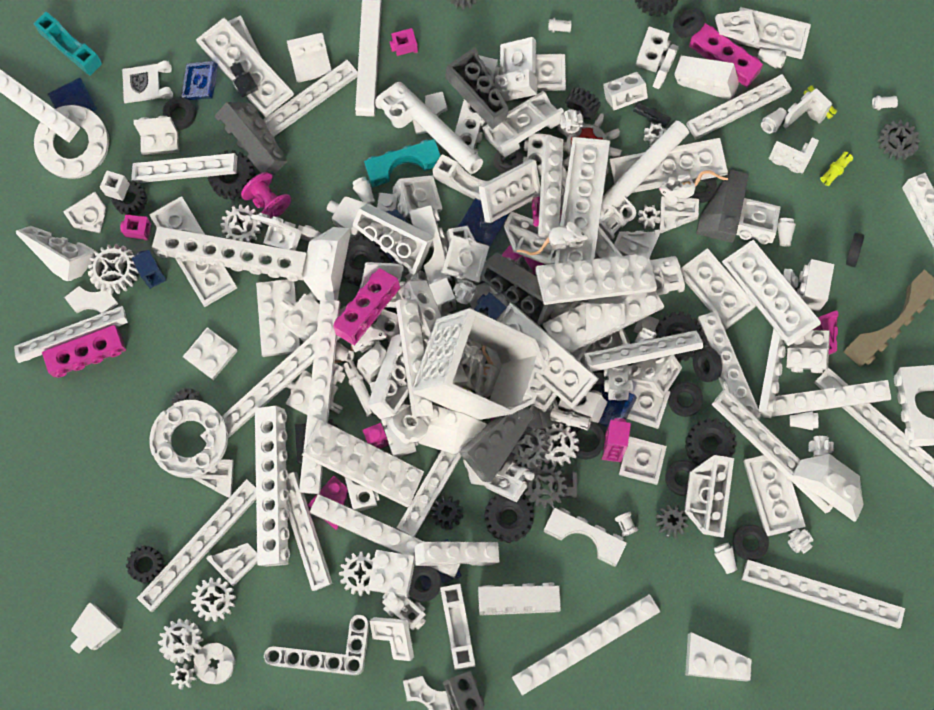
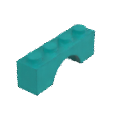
[33,12,102,76]
[364,139,441,187]

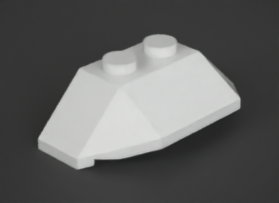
[504,212,556,265]
[302,227,351,301]
[411,405,488,454]
[792,454,864,522]
[684,455,734,537]

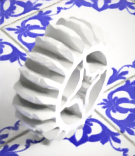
[88,244,139,294]

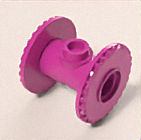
[241,172,291,219]

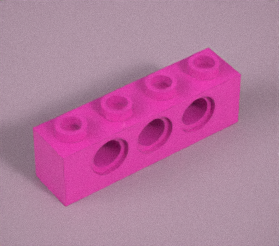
[689,23,763,88]
[333,268,400,346]
[42,325,126,378]
[602,418,631,462]

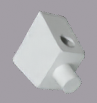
[327,197,373,239]
[357,343,387,384]
[70,603,122,654]

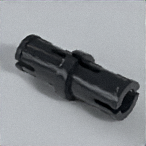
[633,101,671,128]

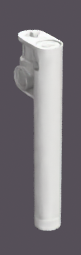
[375,82,483,174]
[599,120,689,239]
[650,256,685,296]

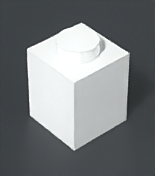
[100,171,130,201]

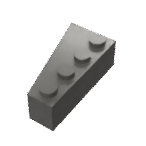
[445,47,509,129]
[215,102,287,175]
[480,252,556,327]
[459,406,534,482]

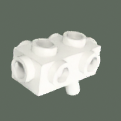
[604,364,633,400]
[382,592,426,630]

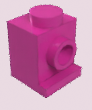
[389,28,418,56]
[120,215,152,241]
[363,423,389,449]

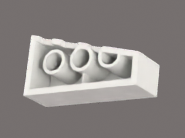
[353,203,434,275]
[478,583,560,615]

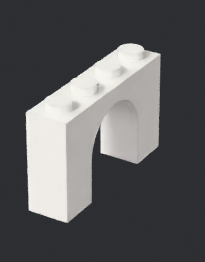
[894,365,934,447]

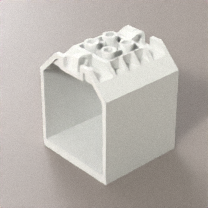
[411,308,546,420]

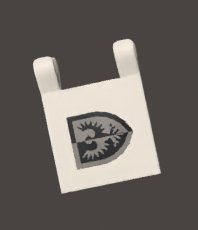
[122,61,173,103]

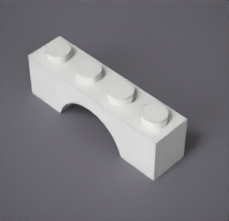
[433,154,490,203]
[409,205,453,284]
[544,507,627,567]
[415,542,499,566]
[440,584,475,670]

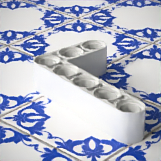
[264,615,370,675]

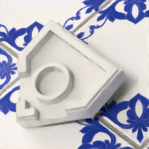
[63,192,106,233]

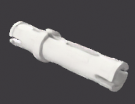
[342,361,375,417]

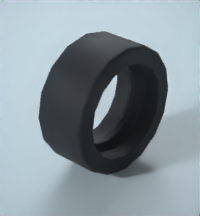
[567,422,605,460]

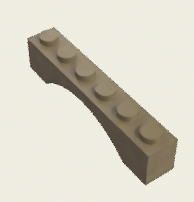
[844,269,934,368]

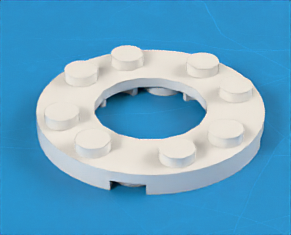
[34,105,109,179]
[149,400,228,478]

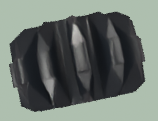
[431,496,464,529]

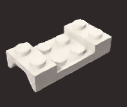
[482,91,564,157]

